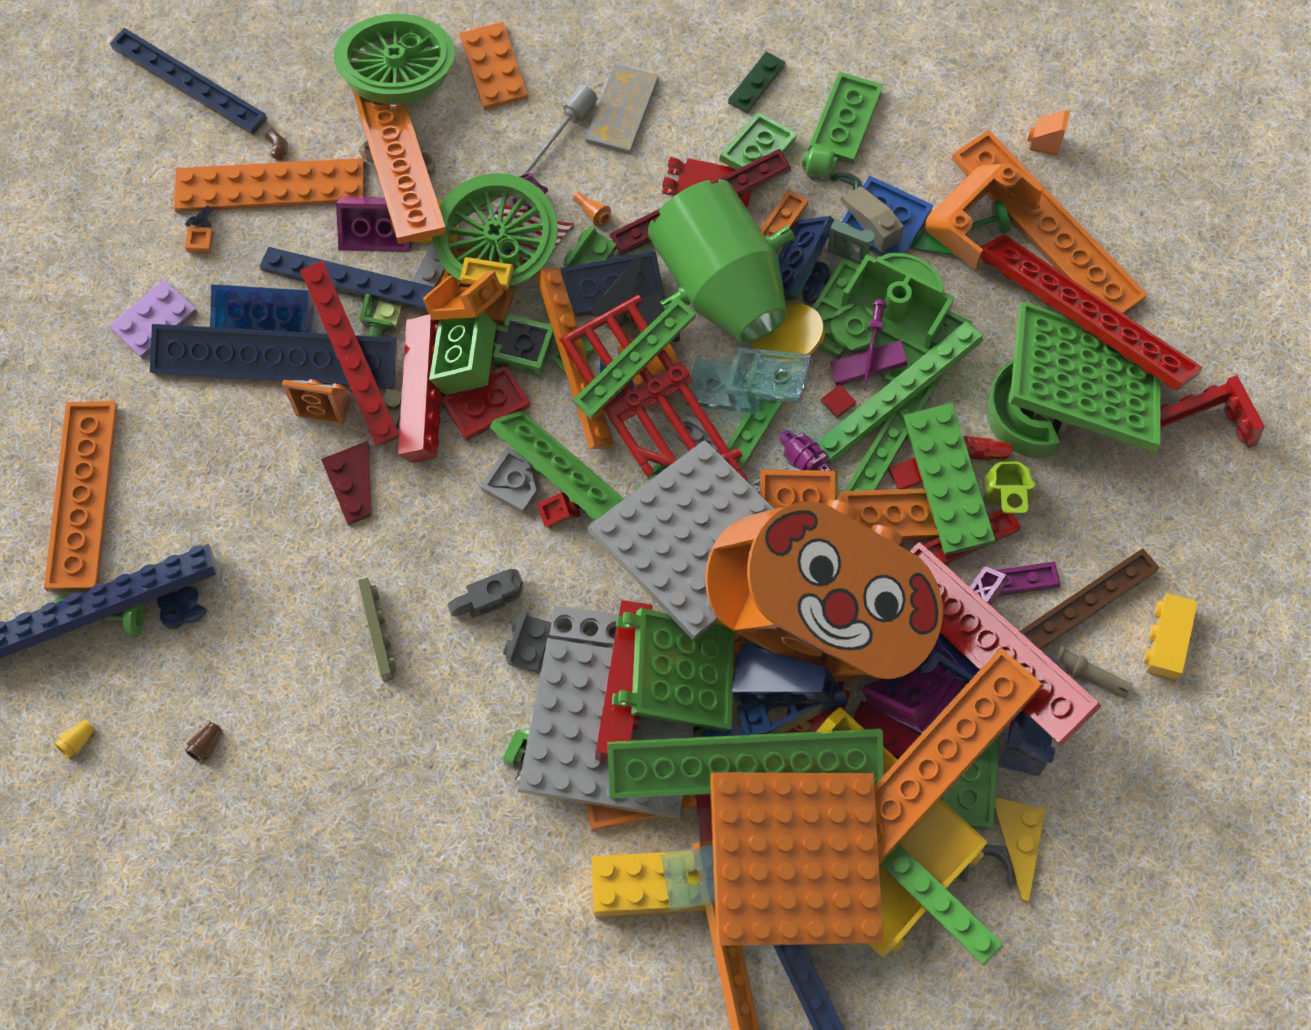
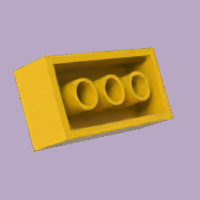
[592,851,705,917]

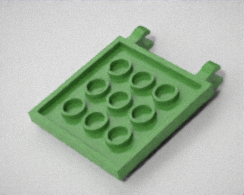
[612,608,734,732]

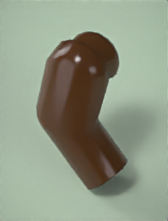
[265,129,288,161]

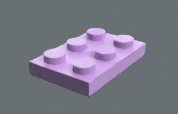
[109,280,197,359]

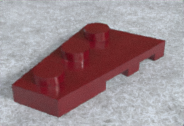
[321,441,372,525]
[853,700,919,759]

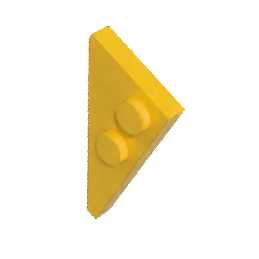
[995,797,1045,903]

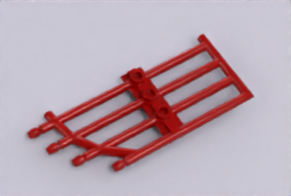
[559,295,748,481]

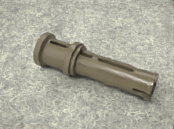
[1053,645,1133,698]

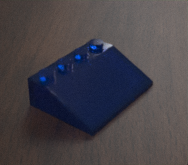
[210,284,314,333]

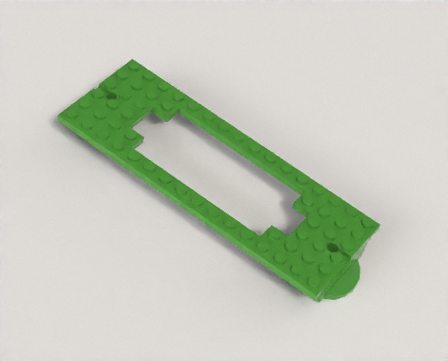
[727,253,973,501]

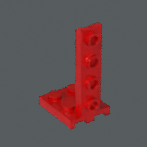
[1160,375,1265,448]

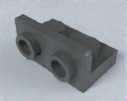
[503,610,552,673]

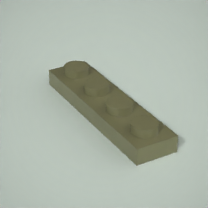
[358,577,397,682]

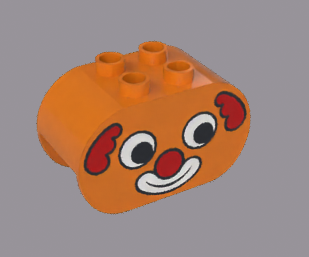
[705,500,943,682]

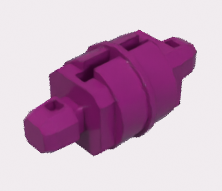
[779,430,832,471]

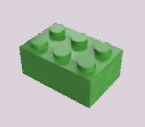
[429,311,496,395]

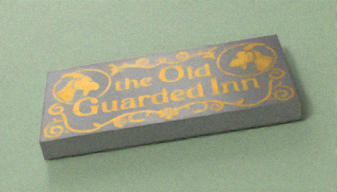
[585,64,658,154]

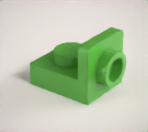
[503,730,529,768]

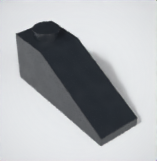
[590,254,642,331]

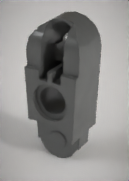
[447,569,523,618]

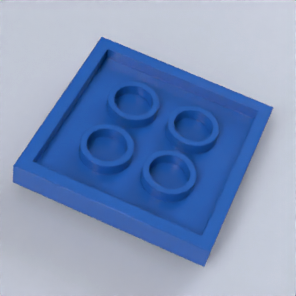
[841,175,933,256]

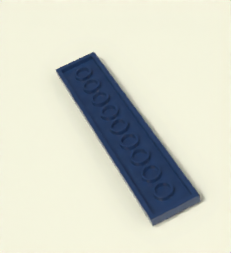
[150,324,397,387]
[0,544,216,658]

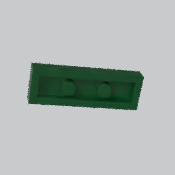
[728,51,785,114]

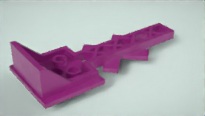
[862,566,1009,734]

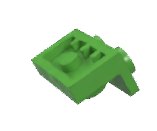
[564,225,618,267]

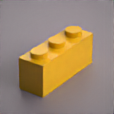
[1143,593,1198,681]

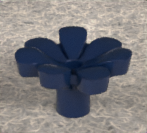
[185,205,212,228]

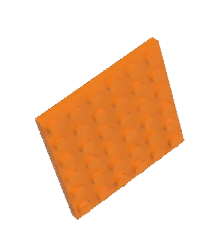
[710,773,884,946]

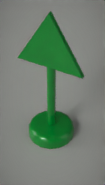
[910,199,1011,255]

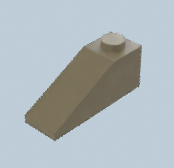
[841,186,904,252]

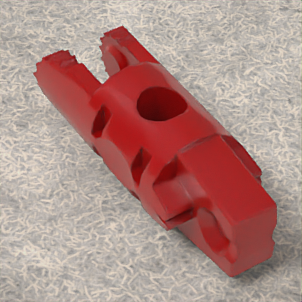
[963,436,1013,461]

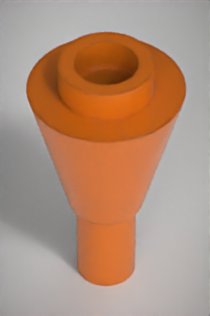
[573,192,611,227]

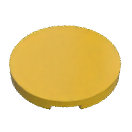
[752,303,825,368]

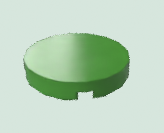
[830,304,879,352]

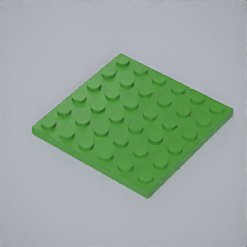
[1010,301,1160,452]

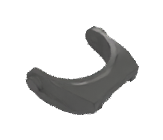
[960,844,1015,886]

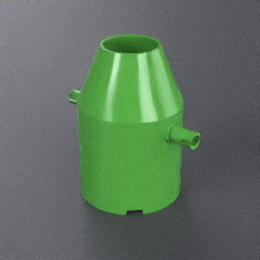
[648,179,795,343]

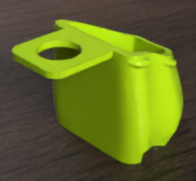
[983,461,1036,514]

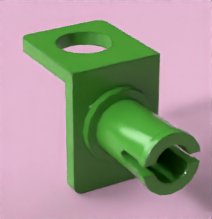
[360,294,396,337]

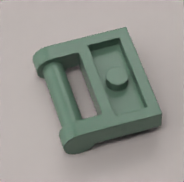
[827,221,874,264]

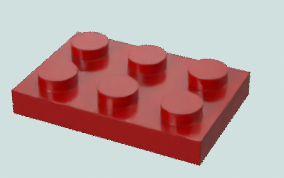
[442,365,531,441]

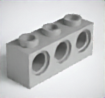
[549,606,619,649]

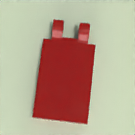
[662,157,752,209]

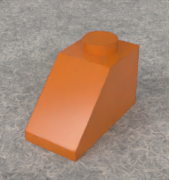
[1027,110,1070,156]

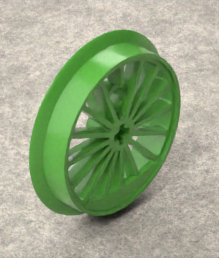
[334,14,455,104]
[432,173,558,288]

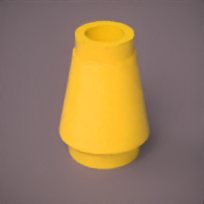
[54,719,95,759]

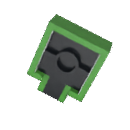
[492,314,555,377]

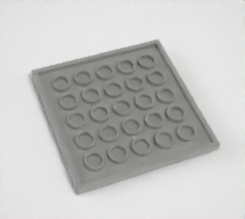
[588,440,774,640]
[518,638,694,819]

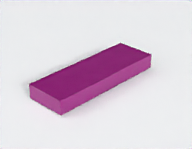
[830,340,908,386]
[978,561,1061,596]

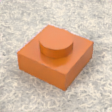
[185,227,214,253]

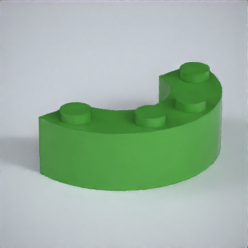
[986,360,1060,457]

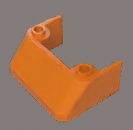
[925,164,1044,271]

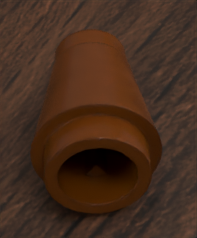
[185,722,222,763]

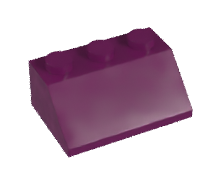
[336,196,411,252]

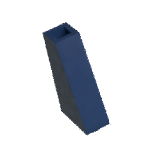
[732,644,835,703]

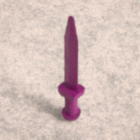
[864,299,887,391]

